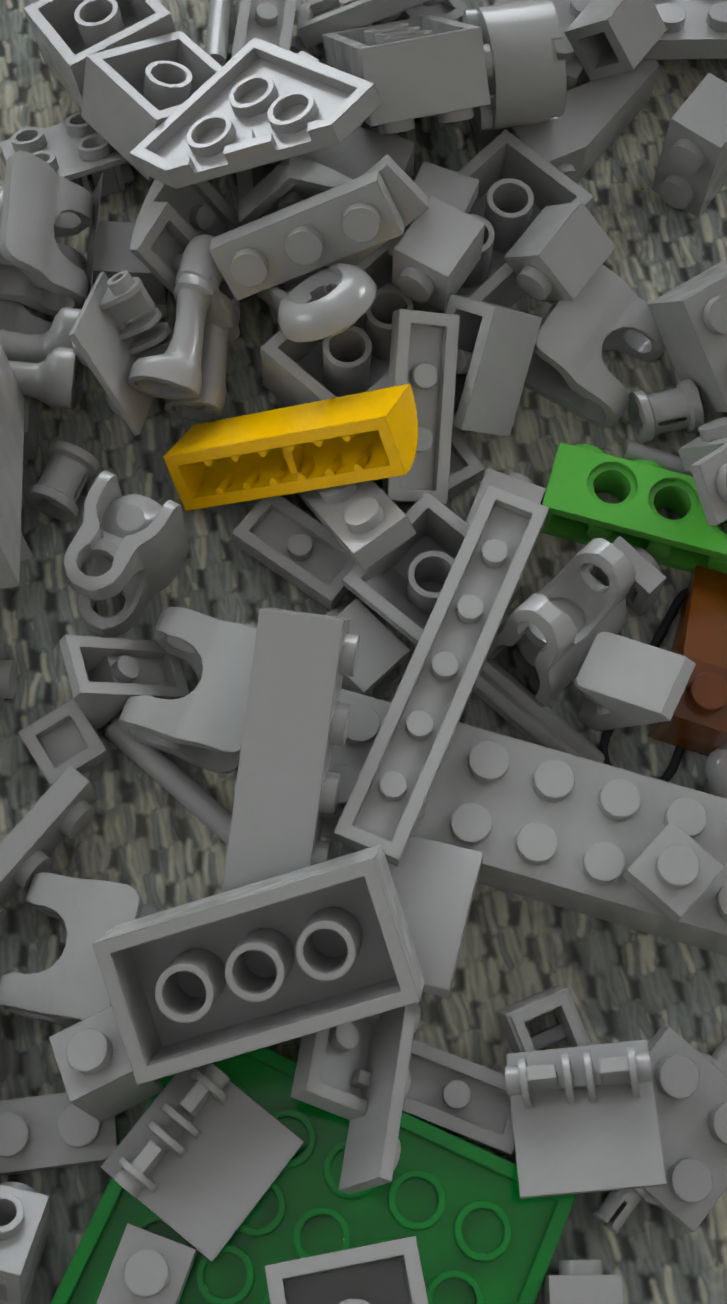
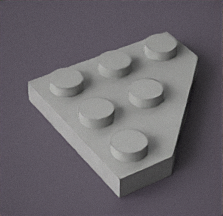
[129,37,382,189]

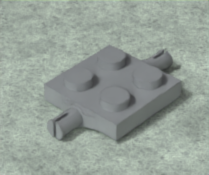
[593,1026,727,1234]

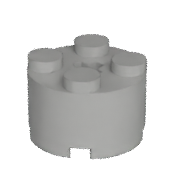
[462,0,567,132]

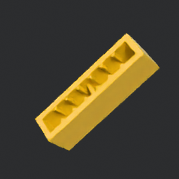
[163,383,418,511]

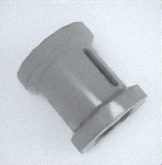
[628,379,704,444]
[24,440,100,522]

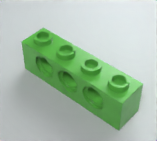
[540,442,727,574]

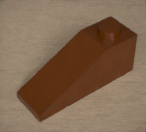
[648,565,727,756]

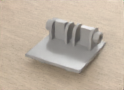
[0,112,134,197]
[68,270,172,436]
[505,1039,667,1199]
[101,1063,304,1262]

